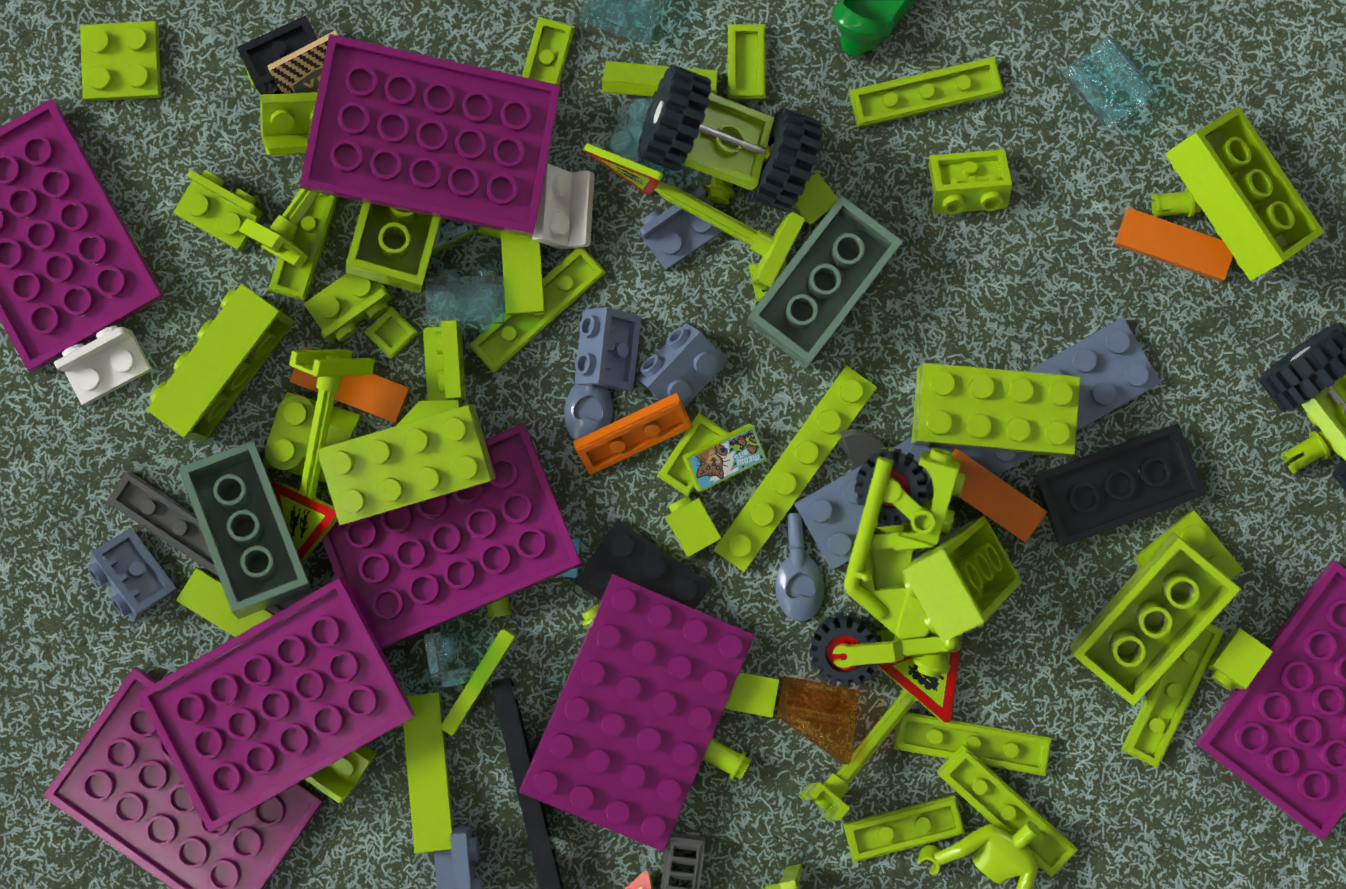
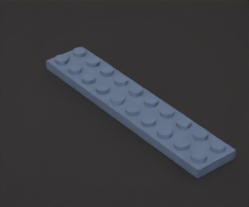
[794,317,1161,570]

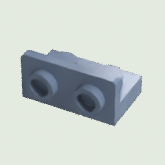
[639,186,724,272]
[575,307,642,391]
[88,528,176,622]

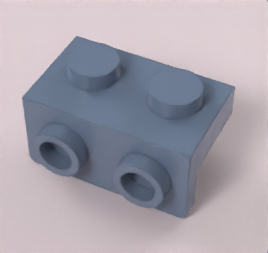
[635,323,728,408]
[434,826,483,889]

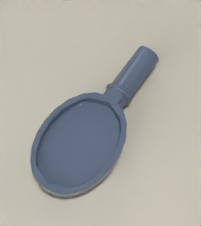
[564,384,613,440]
[775,513,824,621]

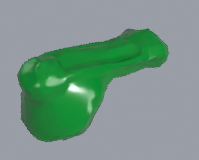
[831,0,915,57]

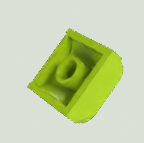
[264,392,362,484]

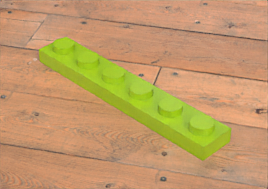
[713,365,877,572]

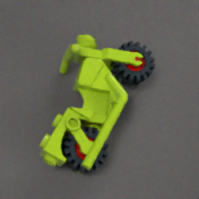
[810,447,966,688]

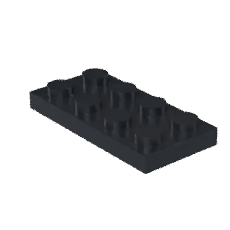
[1032,423,1206,547]

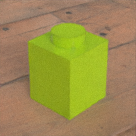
[665,496,721,557]
[1207,628,1273,691]

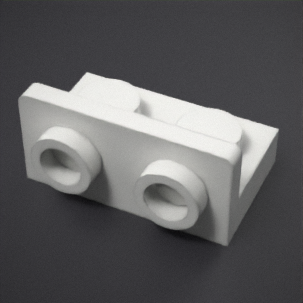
[532,163,594,250]
[54,325,152,406]

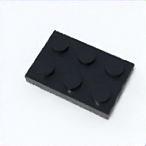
[574,520,712,609]

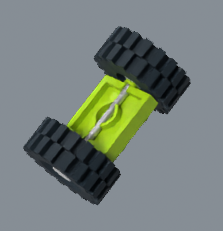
[637,64,822,212]
[1258,322,1346,492]

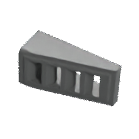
[660,832,706,889]

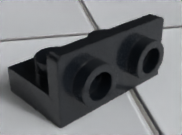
[236,15,318,95]

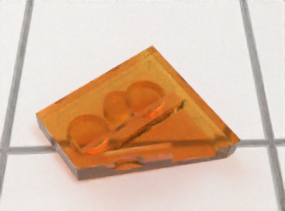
[777,676,859,765]

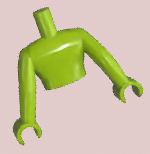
[917,821,1040,889]

